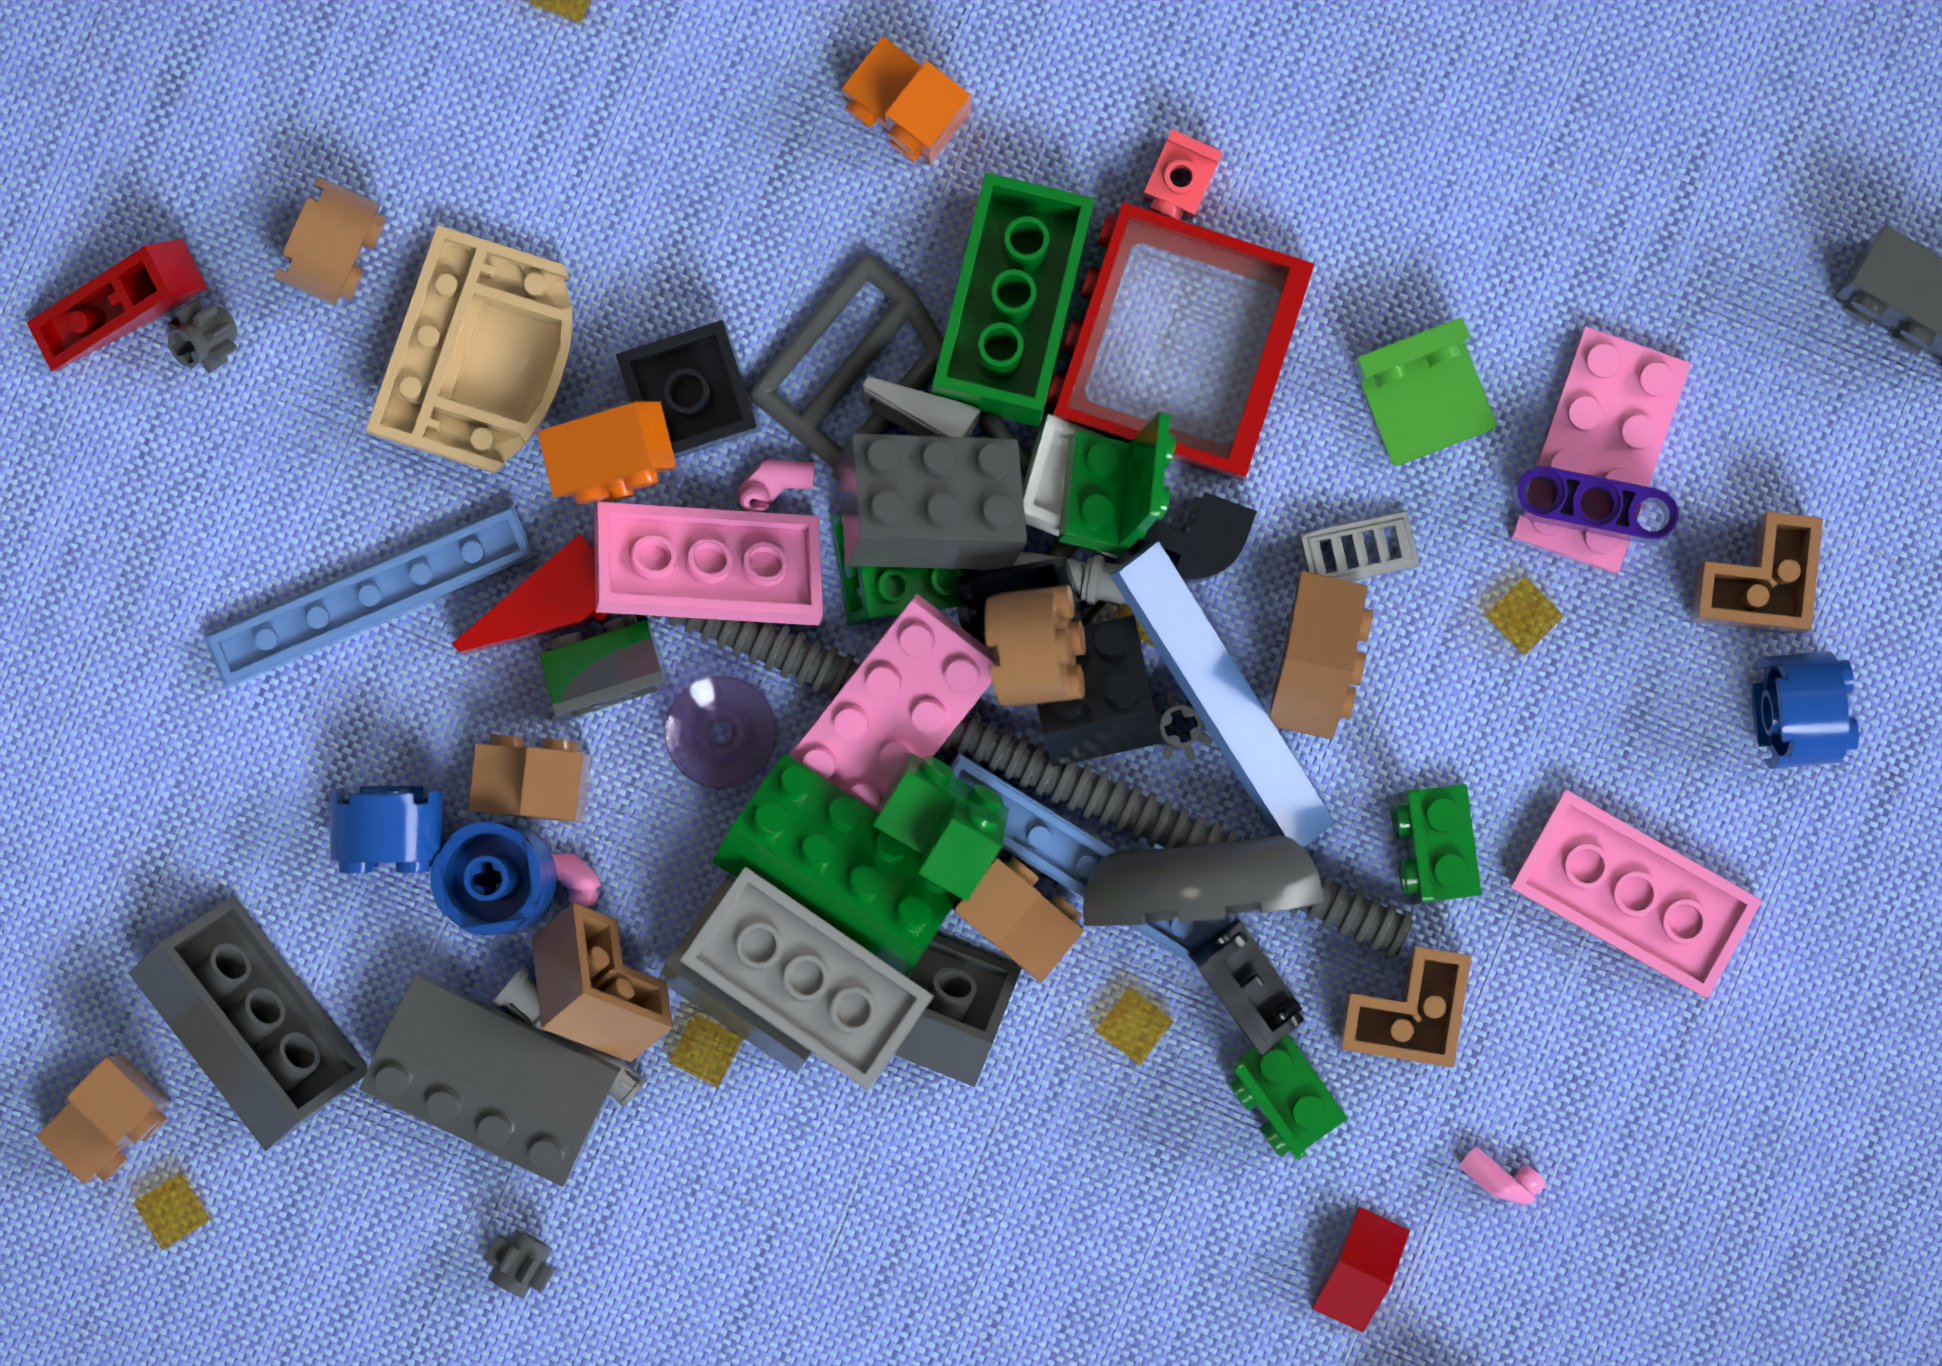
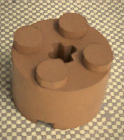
[273,176,387,306]
[985,585,1086,707]

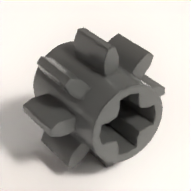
[168,299,237,373]
[1156,693,1213,761]
[484,1228,556,1299]

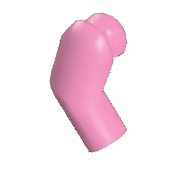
[738,460,815,512]
[551,853,601,907]
[1460,1147,1545,1205]

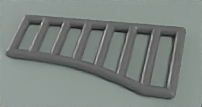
[748,254,1137,626]

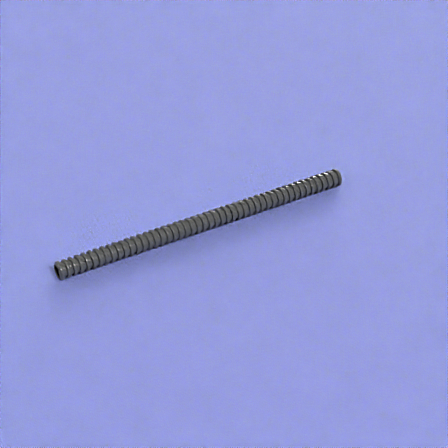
[653,616,1414,958]

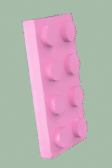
[1511,326,1691,575]
[594,502,823,626]
[789,593,996,811]
[1509,790,1763,999]

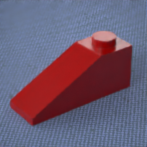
[26,239,208,372]
[452,534,614,655]

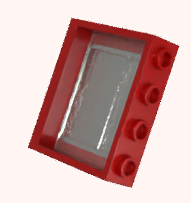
[1046,202,1315,482]

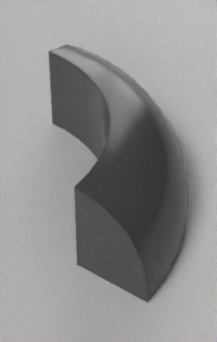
[1083,835,1324,926]

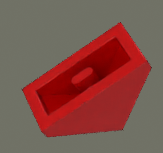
[1312,1206,1410,1333]

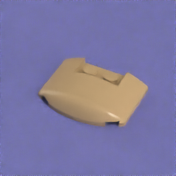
[365,225,573,474]

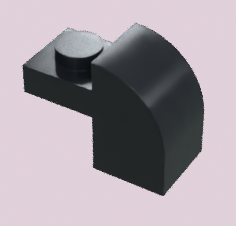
[1134,492,1257,583]

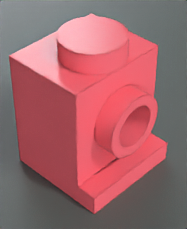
[1142,129,1223,220]

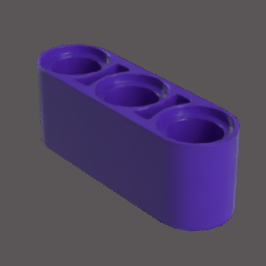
[1512,466,1679,543]

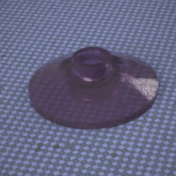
[665,676,777,789]

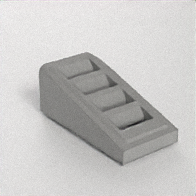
[861,376,981,437]
[1298,511,1420,582]

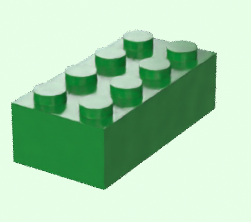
[932,172,1095,427]
[712,753,960,977]

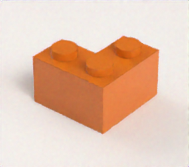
[841,36,971,165]
[537,402,677,505]

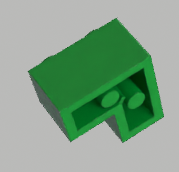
[873,752,1009,902]

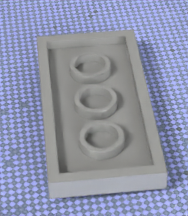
[680,867,933,1091]

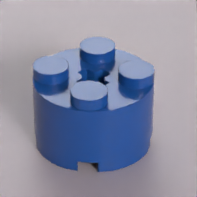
[1752,651,1859,769]
[329,786,444,873]
[430,821,557,935]

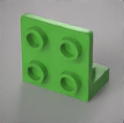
[1352,317,1496,467]

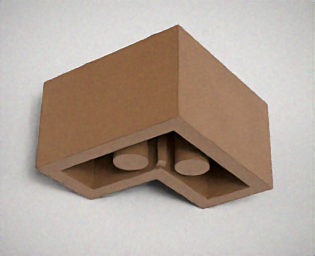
[1690,512,1823,634]
[1269,571,1374,740]
[468,734,592,824]
[954,857,1084,983]
[532,903,673,1062]
[1337,946,1472,1068]
[36,1054,172,1184]

